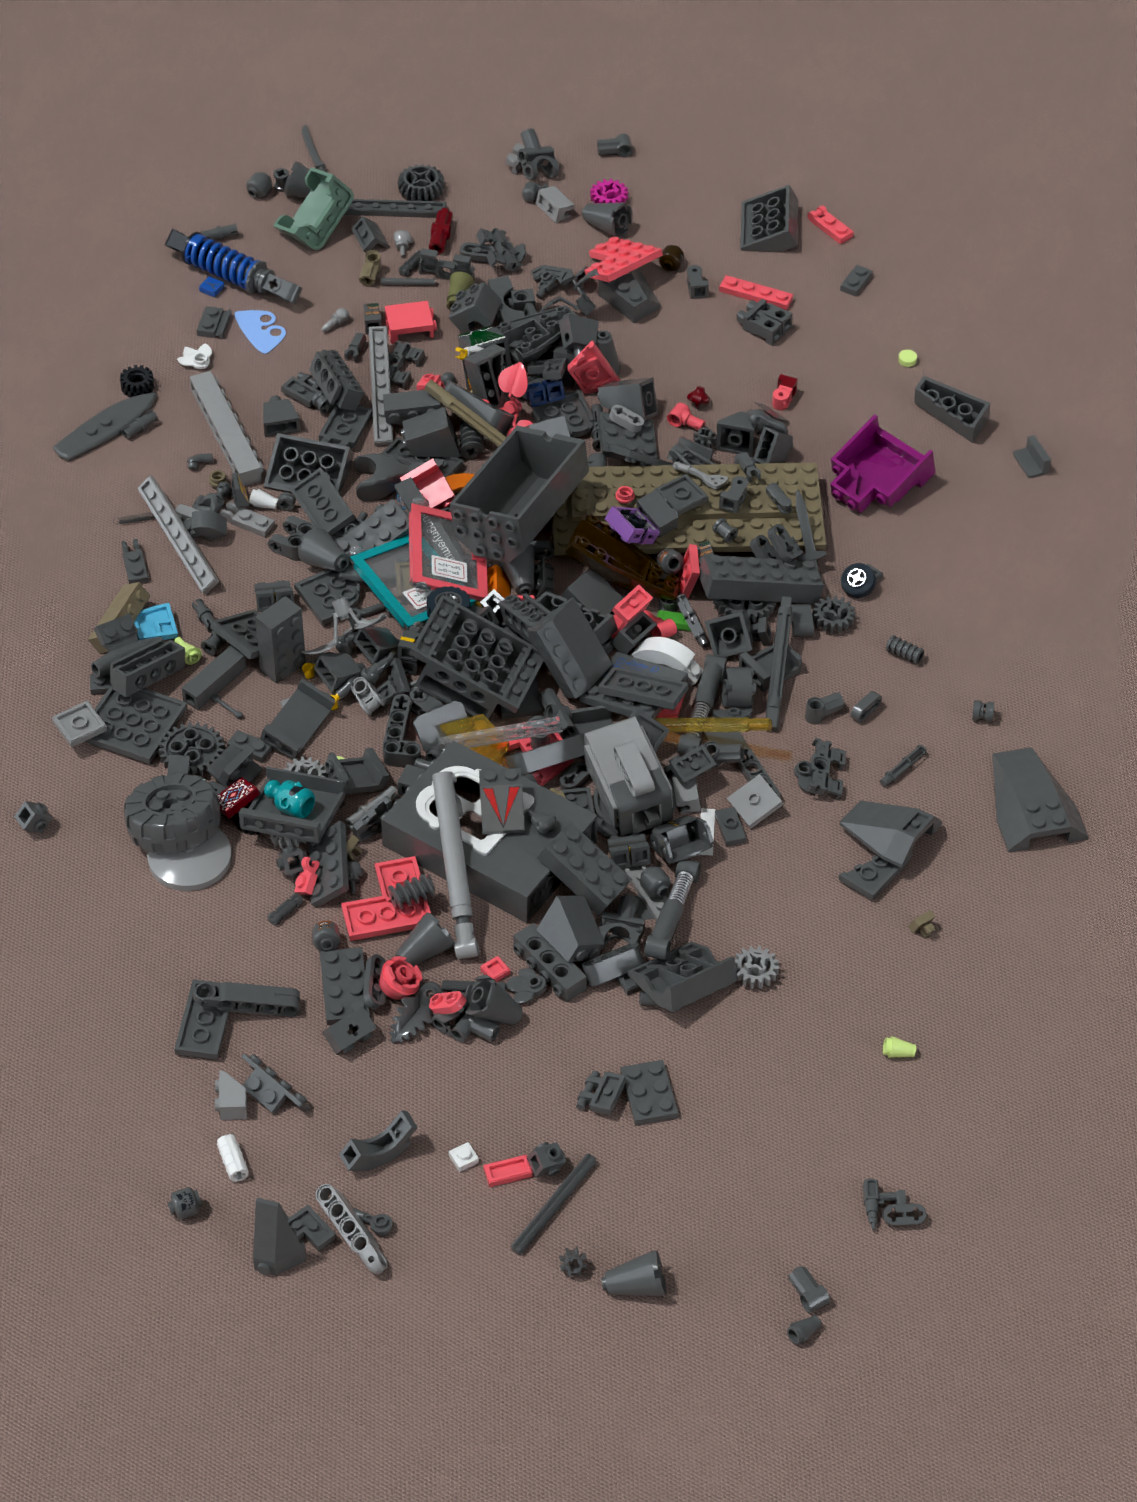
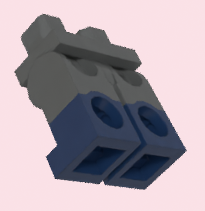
[521,375,565,407]

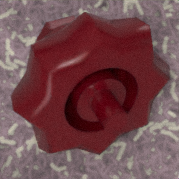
[687,386,710,407]

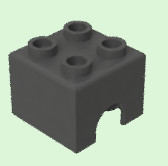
[449,282,502,334]

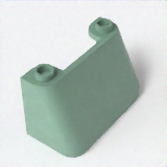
[273,167,354,250]

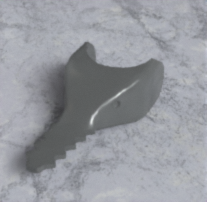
[354,453,444,502]

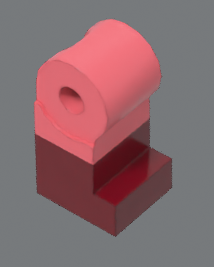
[772,374,798,410]

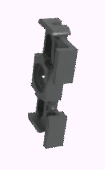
[476,228,522,272]
[419,248,475,280]
[388,341,425,390]
[807,738,846,801]

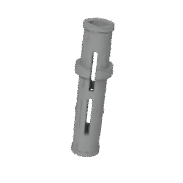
[345,786,399,830]

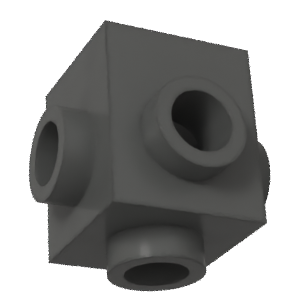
[14,801,53,833]
[276,845,307,877]
[527,1142,566,1178]

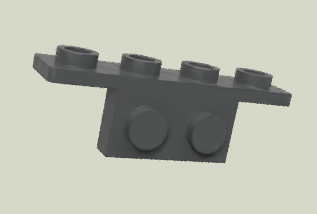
[241,1053,311,1114]

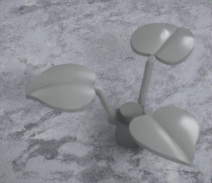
[301,597,386,654]

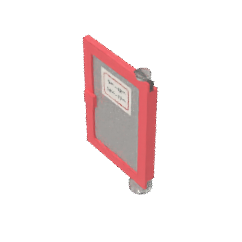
[409,497,488,601]

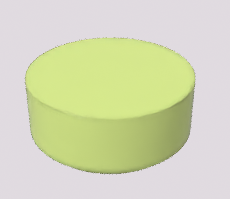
[898,350,917,367]

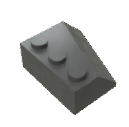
[598,269,661,323]

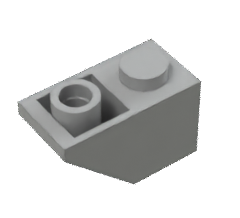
[215,1071,247,1120]

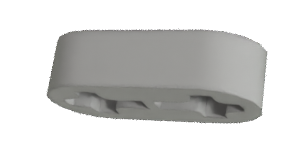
[609,405,644,432]

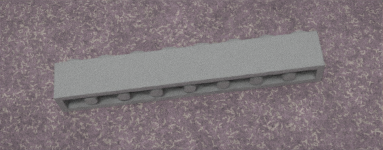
[189,371,264,486]

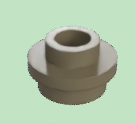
[208,470,228,487]

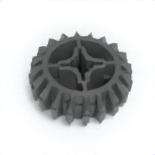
[397,164,445,201]

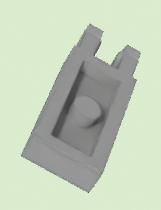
[220,502,275,537]

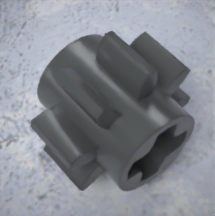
[693,427,716,448]
[559,1247,587,1277]

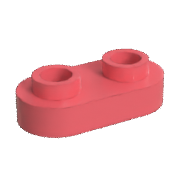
[429,991,466,1014]

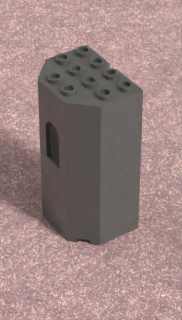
[450,425,589,563]

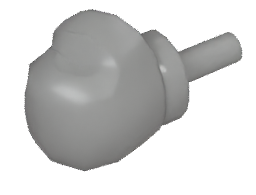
[393,230,413,257]

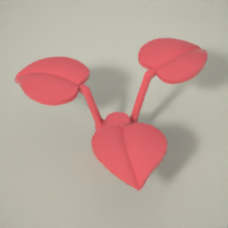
[481,362,533,437]

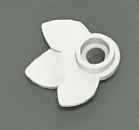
[177,343,212,369]

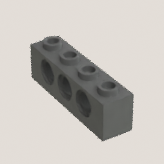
[513,923,587,1002]

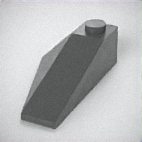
[253,1198,306,1275]

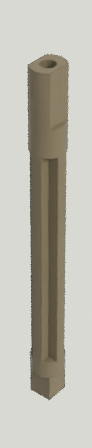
[424,379,507,447]

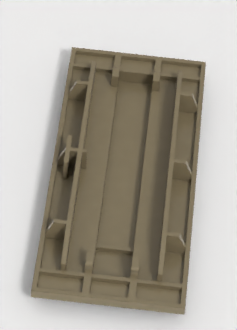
[553,462,826,556]

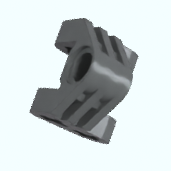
[750,524,803,562]

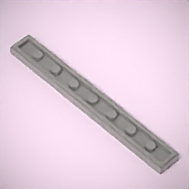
[369,326,393,446]
[137,475,219,594]

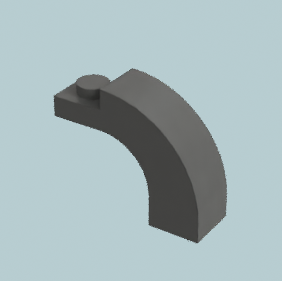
[339,1110,418,1171]

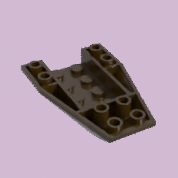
[564,512,681,600]

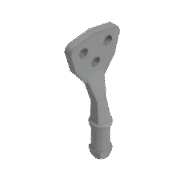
[673,462,729,489]

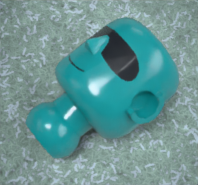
[264,780,315,819]

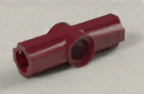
[429,208,453,255]

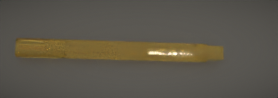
[623,717,772,732]

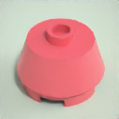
[379,956,422,1000]

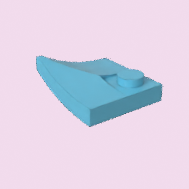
[134,603,178,640]

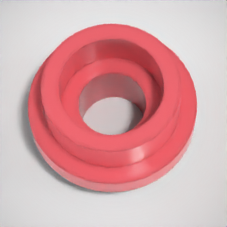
[615,486,635,504]

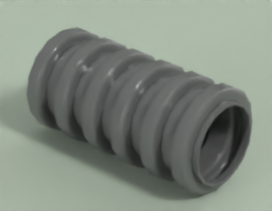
[886,635,924,664]

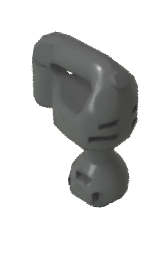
[192,482,232,513]

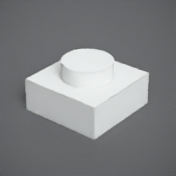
[449,1142,479,1173]

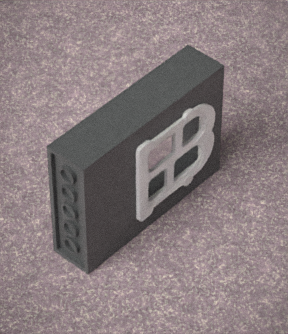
[381,740,598,923]

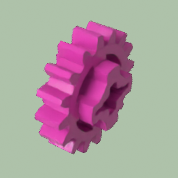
[590,178,628,203]

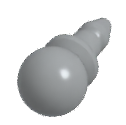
[321,308,349,332]

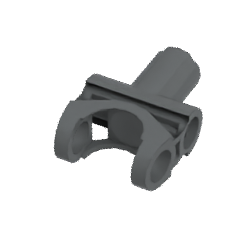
[517,128,559,180]
[599,894,646,948]
[431,992,501,1042]

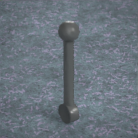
[212,694,243,719]

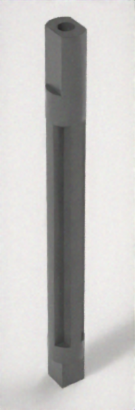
[764,596,792,732]

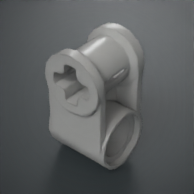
[351,677,386,716]

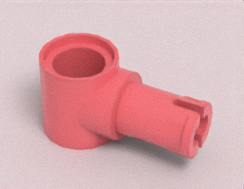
[667,403,706,431]
[644,610,677,638]

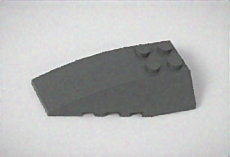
[992,747,1088,853]

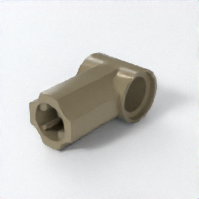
[359,250,381,287]

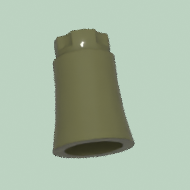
[446,272,475,310]

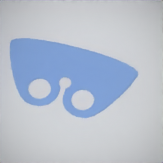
[235,310,286,354]

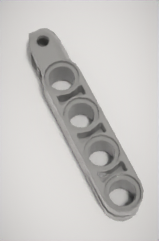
[316,1184,387,1274]

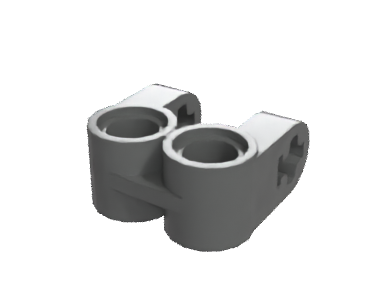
[267,515,315,561]

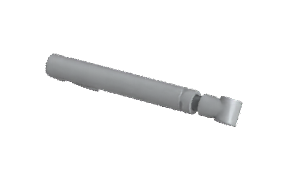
[432,771,480,960]

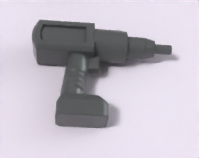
[863,1178,906,1231]

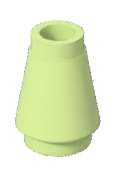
[883,1036,916,1058]

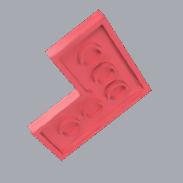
[585,237,663,282]
[341,856,431,941]

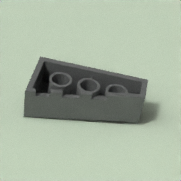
[536,591,618,645]

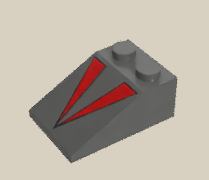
[479,768,525,835]

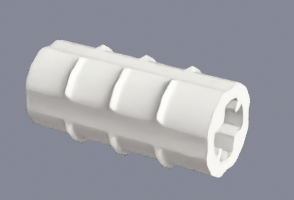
[217,1134,249,1182]

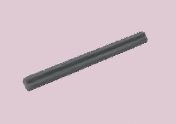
[511,1153,596,1255]

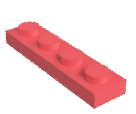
[719,275,793,310]

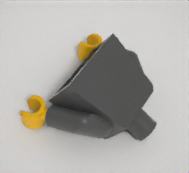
[302,652,365,711]

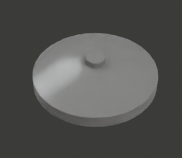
[147,828,232,891]

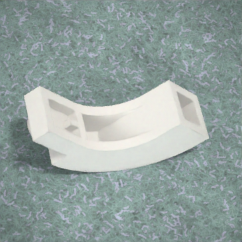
[632,637,703,686]

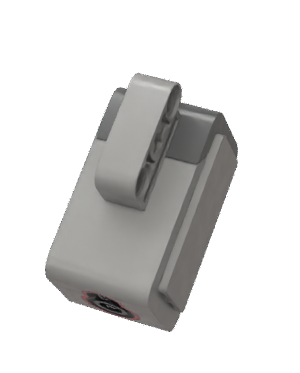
[584,716,673,836]

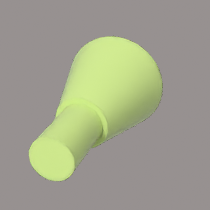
[174,637,202,665]

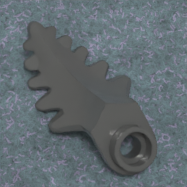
[390,982,442,1043]

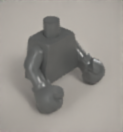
[734,409,793,464]
[335,626,400,685]

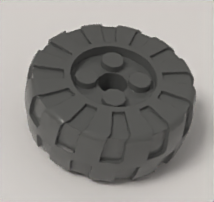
[124,773,221,854]

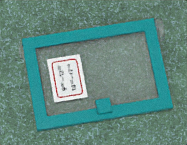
[347,535,475,630]

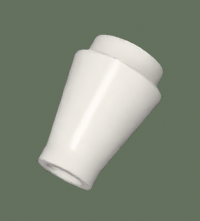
[249,489,278,510]

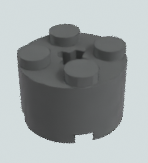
[721,667,756,707]

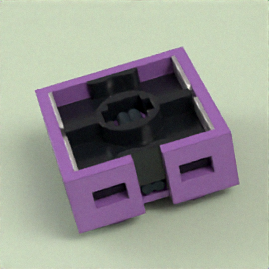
[605,506,660,545]

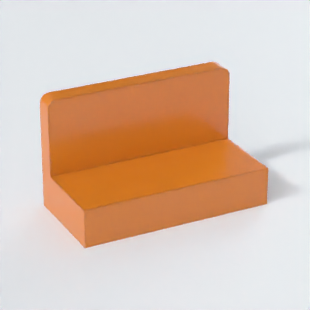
[487,564,510,598]

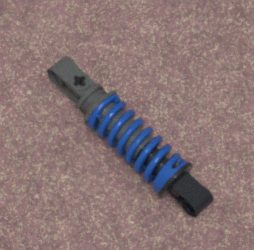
[164,229,303,304]

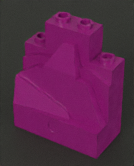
[830,414,936,513]

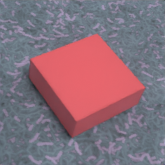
[480,956,510,982]

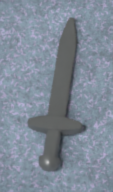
[796,490,826,578]

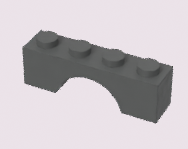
[488,276,525,325]

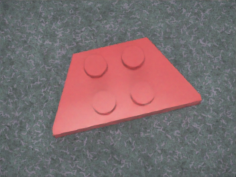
[567,341,621,394]

